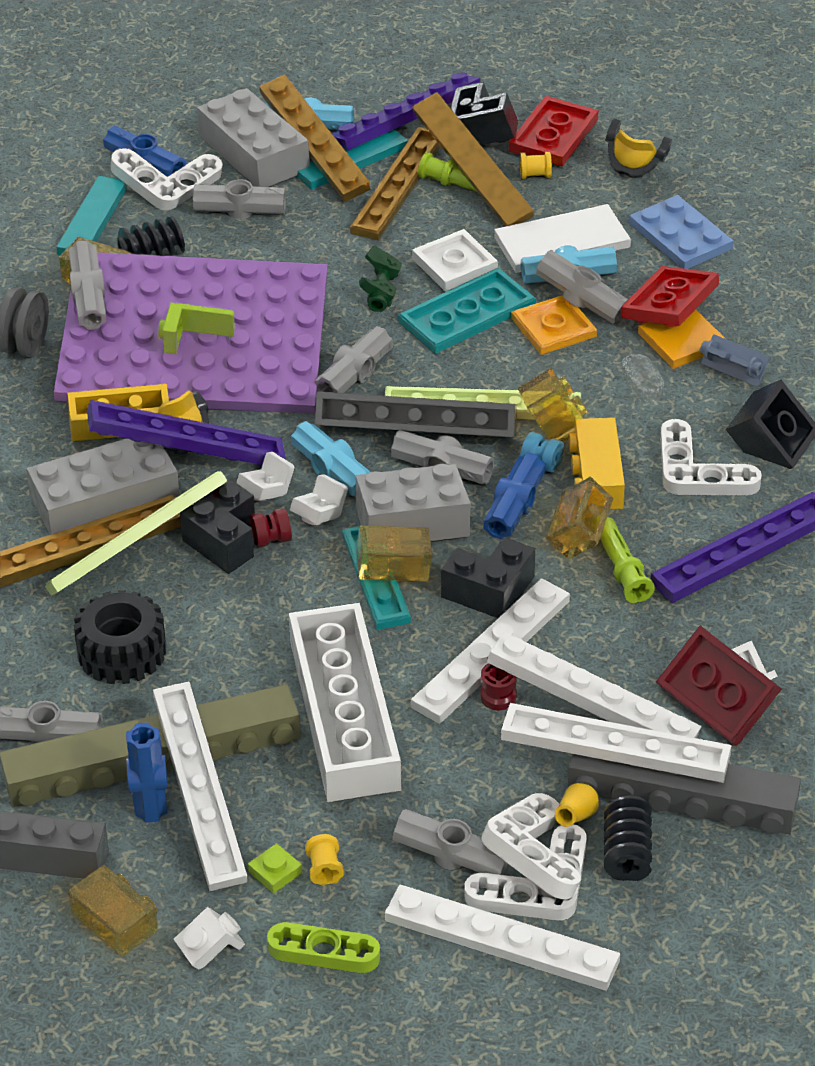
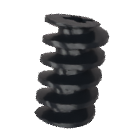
[117,216,185,256]
[604,795,652,881]

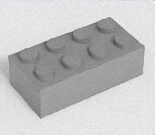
[197,88,310,187]
[26,438,180,535]

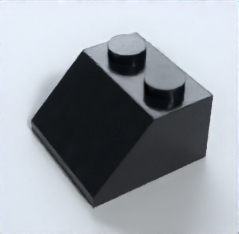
[726,379,815,469]

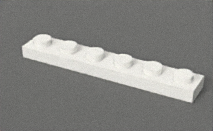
[411,578,570,724]
[487,632,701,738]
[153,681,247,892]
[501,703,731,783]
[385,885,620,991]

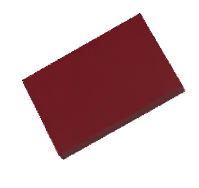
[656,625,782,746]

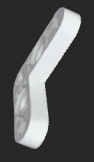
[110,149,223,210]
[660,419,762,495]
[481,793,581,899]
[464,824,586,920]

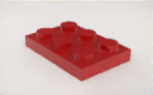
[509,96,599,167]
[621,266,719,327]

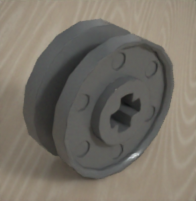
[0,287,49,358]

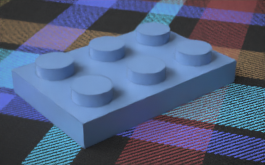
[629,195,734,269]

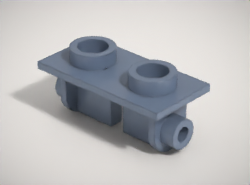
[700,334,771,386]

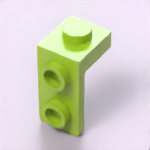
[158,302,235,354]

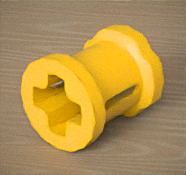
[520,152,552,180]
[305,834,344,885]

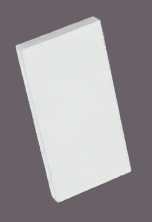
[494,204,631,273]

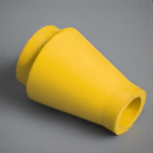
[555,783,599,827]

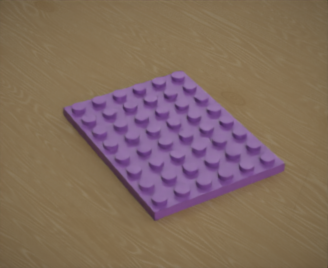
[54,252,328,413]

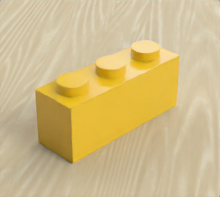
[67,384,169,442]
[569,418,625,510]

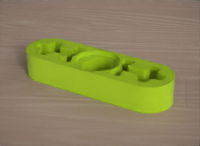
[267,922,380,973]

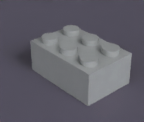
[356,464,471,548]

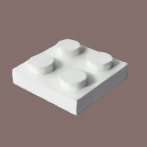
[412,229,498,292]

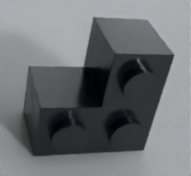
[451,82,518,146]
[180,479,255,574]
[441,537,536,618]

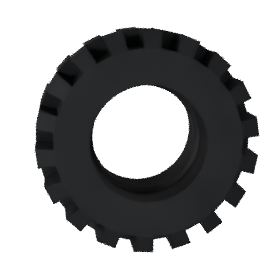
[73,590,167,684]

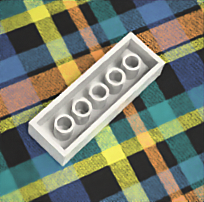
[289,603,401,802]

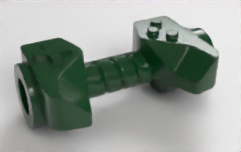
[359,246,402,312]

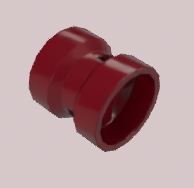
[250,508,292,548]
[480,663,517,711]

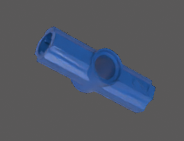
[103,125,187,177]
[483,452,546,539]
[126,723,168,823]

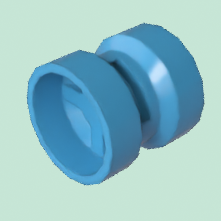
[520,432,565,473]

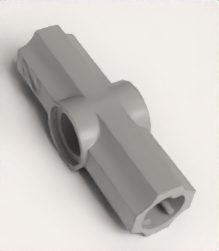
[193,179,286,219]
[69,241,106,330]
[536,250,628,324]
[315,326,393,393]
[391,430,494,485]
[0,701,103,744]
[392,809,508,875]

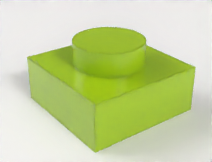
[248,843,303,894]

